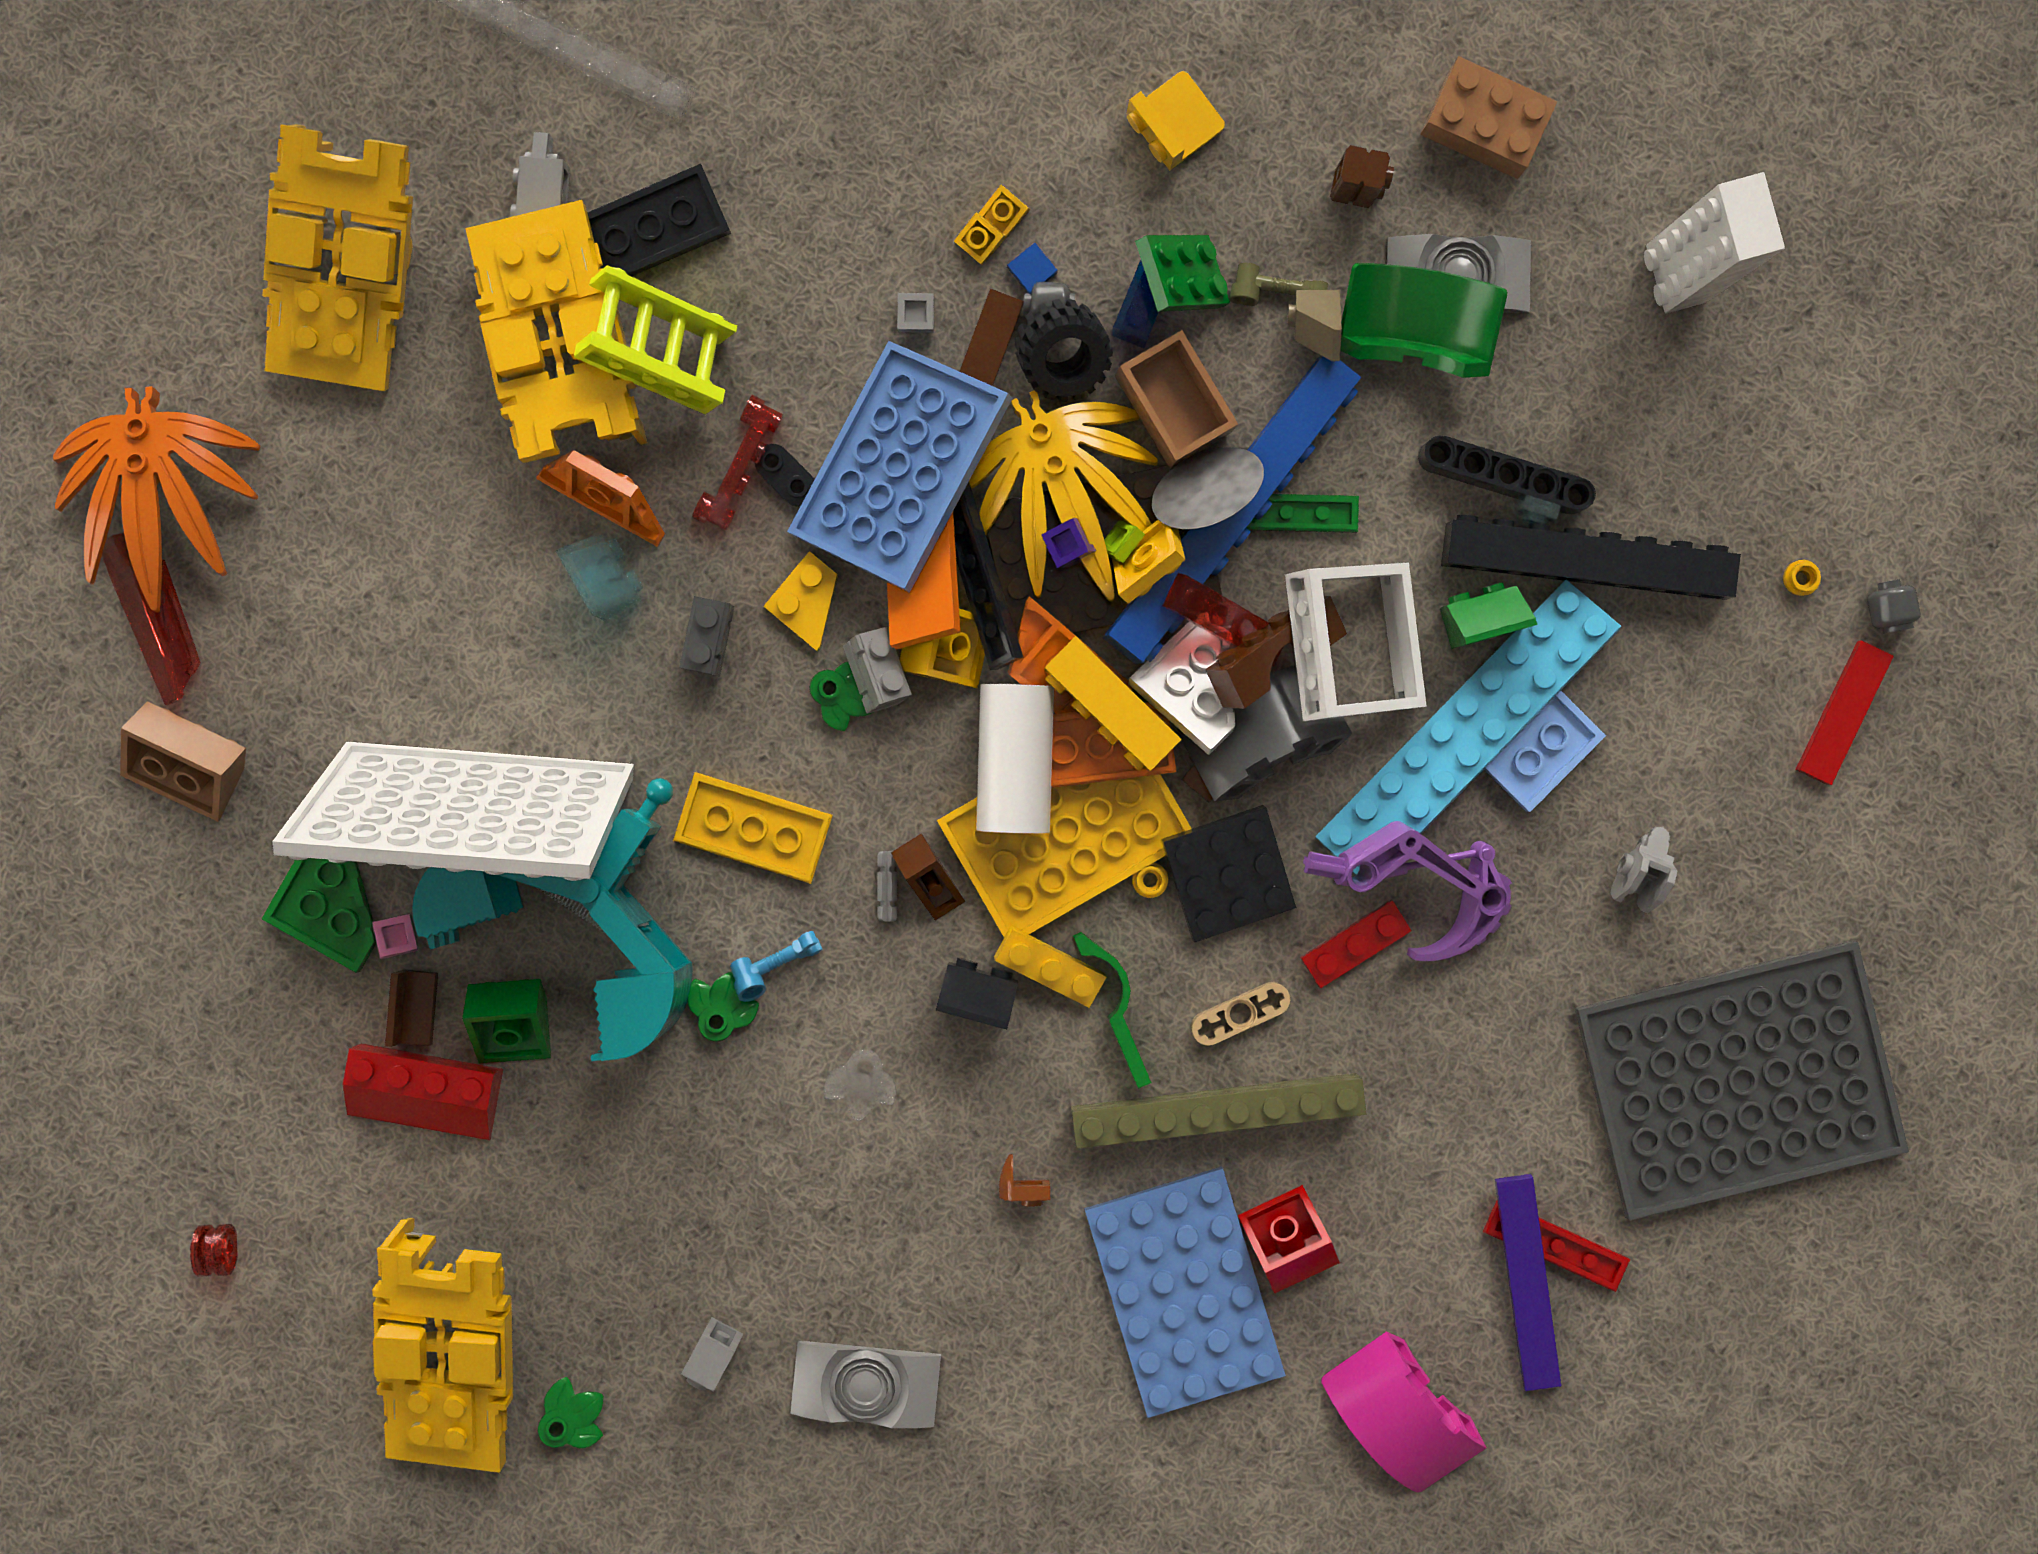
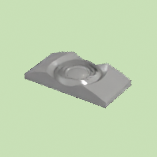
[1387,234,1531,313]
[790,1340,941,1428]

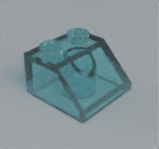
[556,534,643,621]

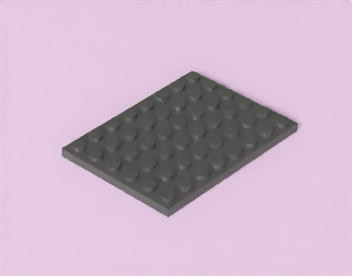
[1574,941,1909,1221]

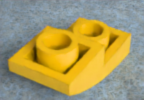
[954,185,1030,265]

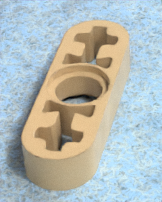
[1191,982,1290,1046]

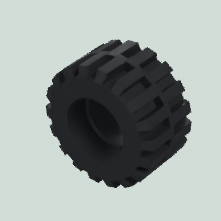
[1015,299,1113,402]

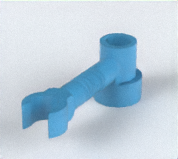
[730,931,822,1002]

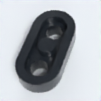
[754,444,814,507]

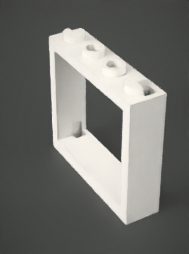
[1285,563,1427,721]

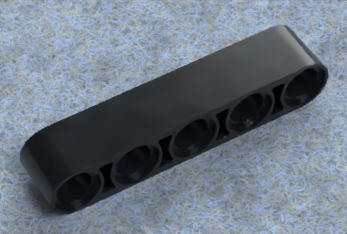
[1418,435,1596,514]

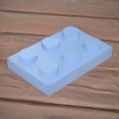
[1484,691,1606,812]

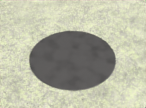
[1152,447,1264,529]

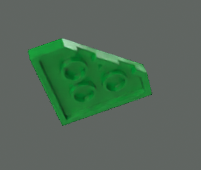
[262,858,376,973]

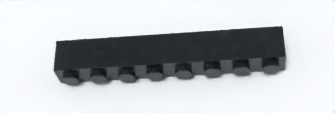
[1441,515,1741,600]

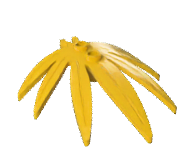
[969,390,1158,602]

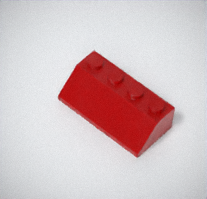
[342,1043,503,1140]

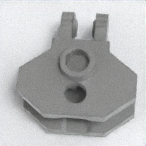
[1610,826,1678,913]

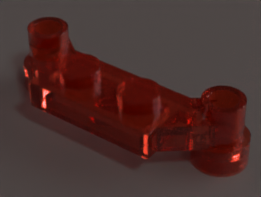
[692,394,784,530]

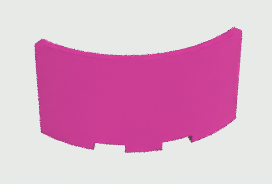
[1321,1331,1487,1493]

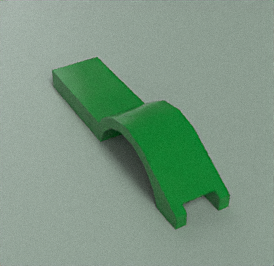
[1073,932,1152,1089]

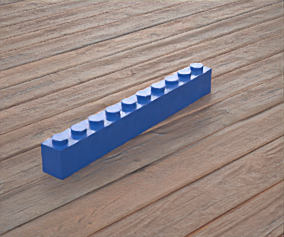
[1102,356,1361,665]

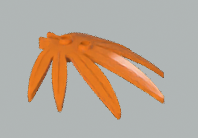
[53,386,260,613]

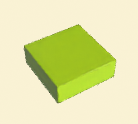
[1104,520,1145,563]

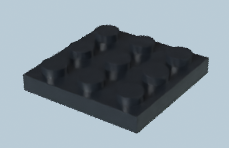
[1161,805,1296,943]

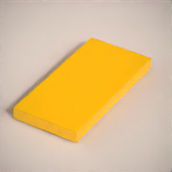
[673,772,833,884]

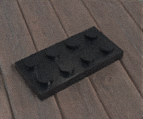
[587,163,732,277]

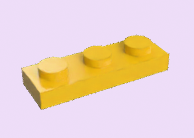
[994,926,1107,1008]

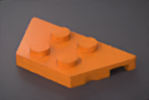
[536,450,665,547]
[1008,596,1133,714]

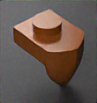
[999,1154,1050,1207]

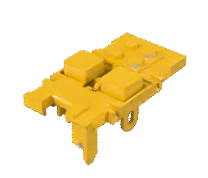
[465,200,647,463]

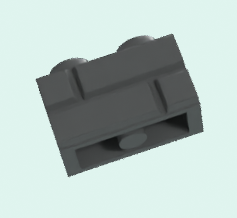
[679,596,734,677]

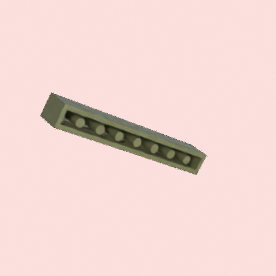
[1071,1073,1367,1149]

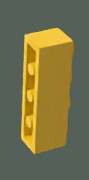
[1044,636,1182,771]

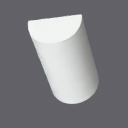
[976,684,1054,833]

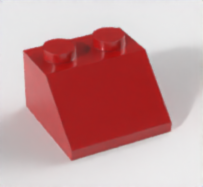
[1238,1185,1340,1294]

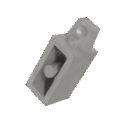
[510,132,570,217]

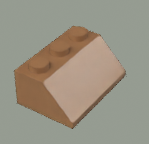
[120,701,246,822]

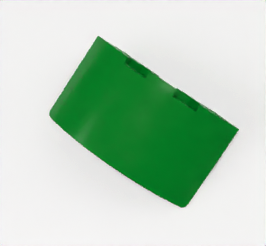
[1340,263,1507,378]

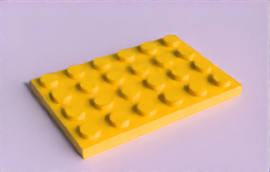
[937,774,1192,937]

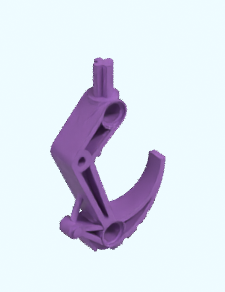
[1303,821,1512,961]

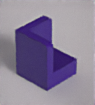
[1042,518,1096,568]

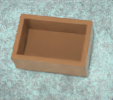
[1420,56,1558,179]
[1115,330,1238,469]

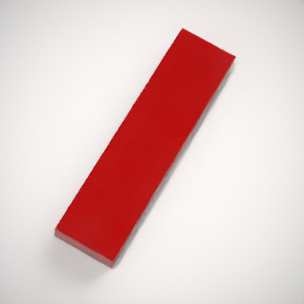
[1795,640,1894,785]
[1483,1201,1631,1292]

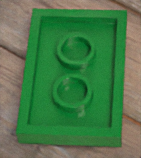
[1135,235,1230,312]

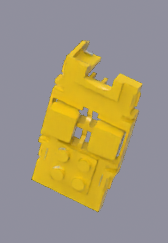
[372,1218,513,1473]

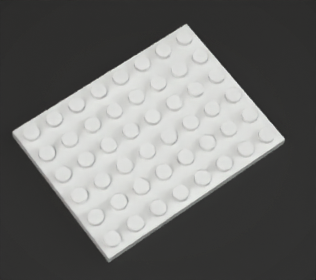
[272,742,634,881]

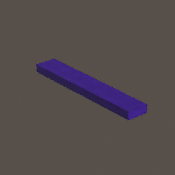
[1495,1174,1561,1391]

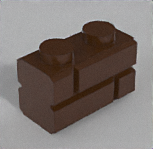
[1330,145,1394,208]

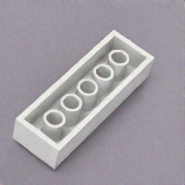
[1644,172,1785,314]

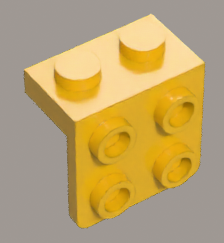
[1127,71,1225,171]

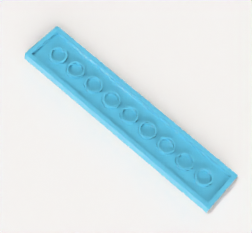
[1315,579,1621,875]

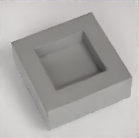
[897,293,934,333]

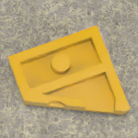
[763,551,838,651]

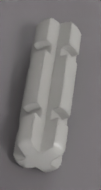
[877,851,897,922]

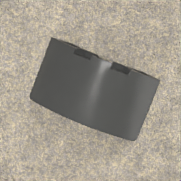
[1178,665,1353,801]

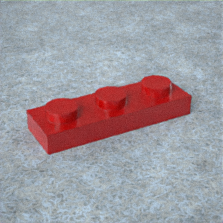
[1300,900,1412,988]

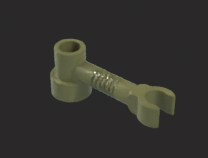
[1229,263,1328,306]

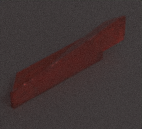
[102,533,201,705]

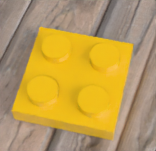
[1112,520,1186,604]

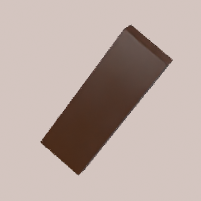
[959,289,1024,386]

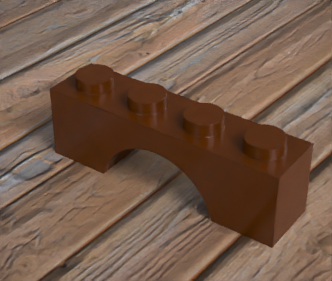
[1205,596,1347,709]

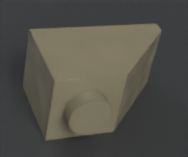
[1288,290,1342,361]

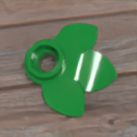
[809,662,874,731]
[688,971,759,1042]
[538,1377,604,1449]

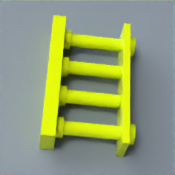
[574,265,737,414]

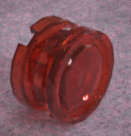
[190,1224,238,1277]

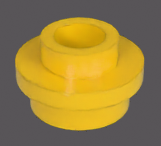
[1783,560,1821,596]
[1132,863,1168,898]

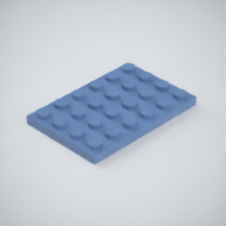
[787,341,1013,593]
[1084,1167,1286,1418]

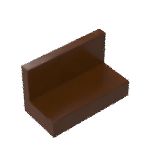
[385,970,438,1047]

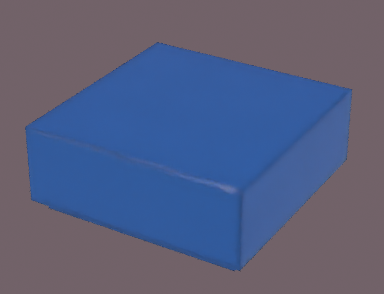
[1007,243,1058,294]

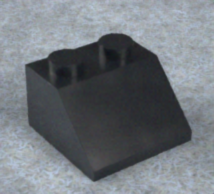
[936,958,1018,1030]

